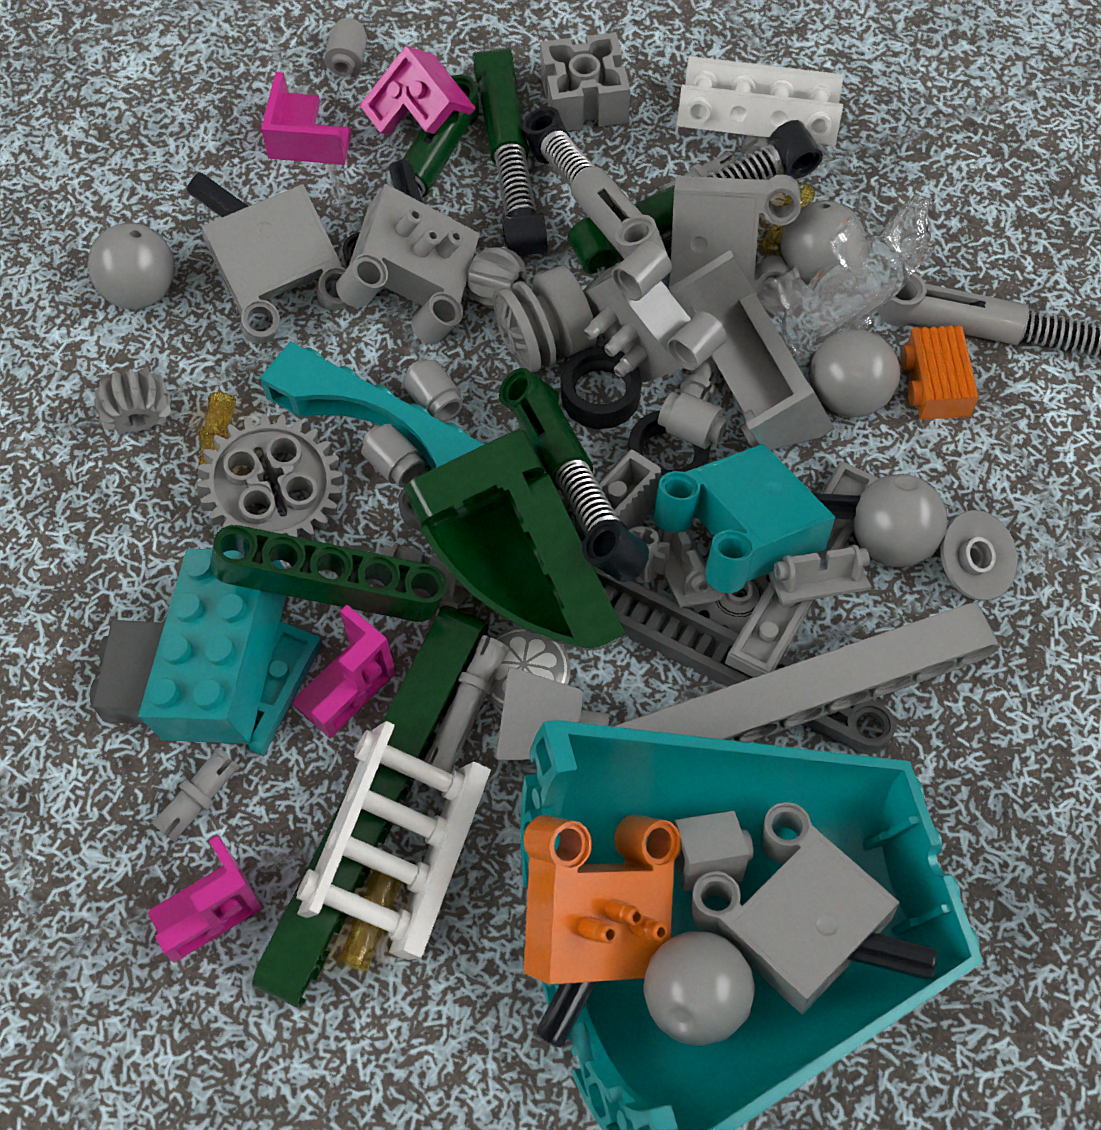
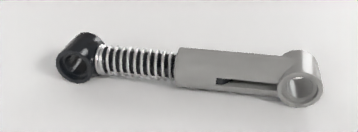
[522,107,668,259]
[878,271,1101,357]

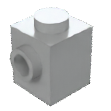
[674,811,753,892]

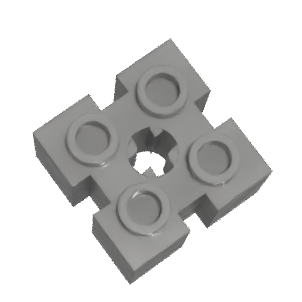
[540,32,630,131]

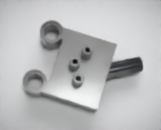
[336,159,480,345]

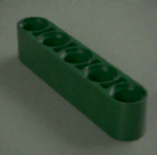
[211,525,447,622]

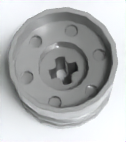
[493,265,597,373]

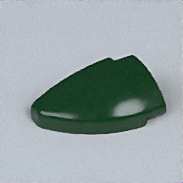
[404,430,627,651]

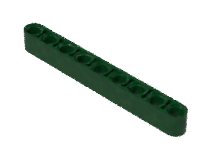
[252,605,489,1008]

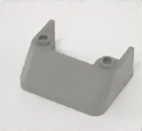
[669,250,835,450]

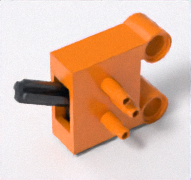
[524,814,681,1048]

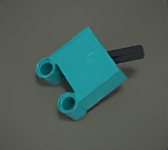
[653,444,861,593]

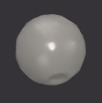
[780,200,867,288]
[88,223,175,310]
[809,329,900,418]
[852,474,947,567]
[643,932,755,1045]

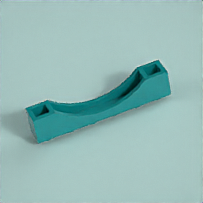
[260,341,489,470]

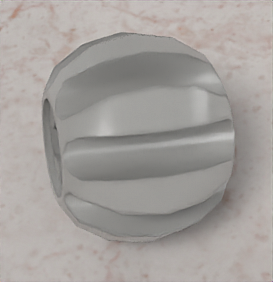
[467,247,527,309]

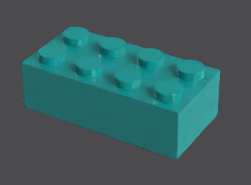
[138,549,286,744]

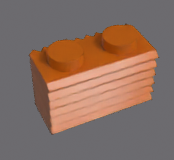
[900,324,979,420]

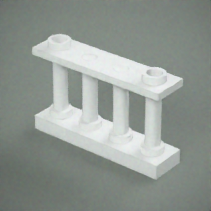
[677,56,843,146]
[297,721,491,960]

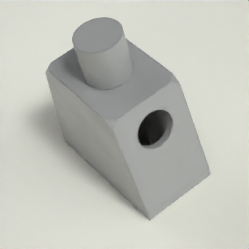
[496,667,609,760]

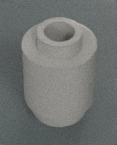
[324,18,367,76]
[403,359,463,423]
[658,392,728,449]
[361,424,425,488]

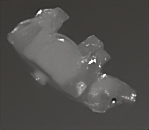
[756,195,935,357]

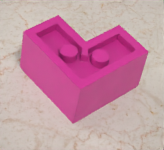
[360,45,475,135]
[261,72,351,165]
[292,605,396,739]
[148,835,263,963]

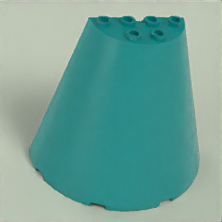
[520,720,984,1130]

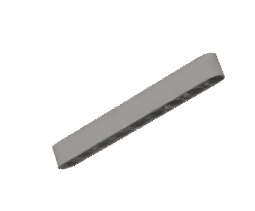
[613,603,1000,742]

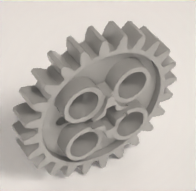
[197,413,343,540]

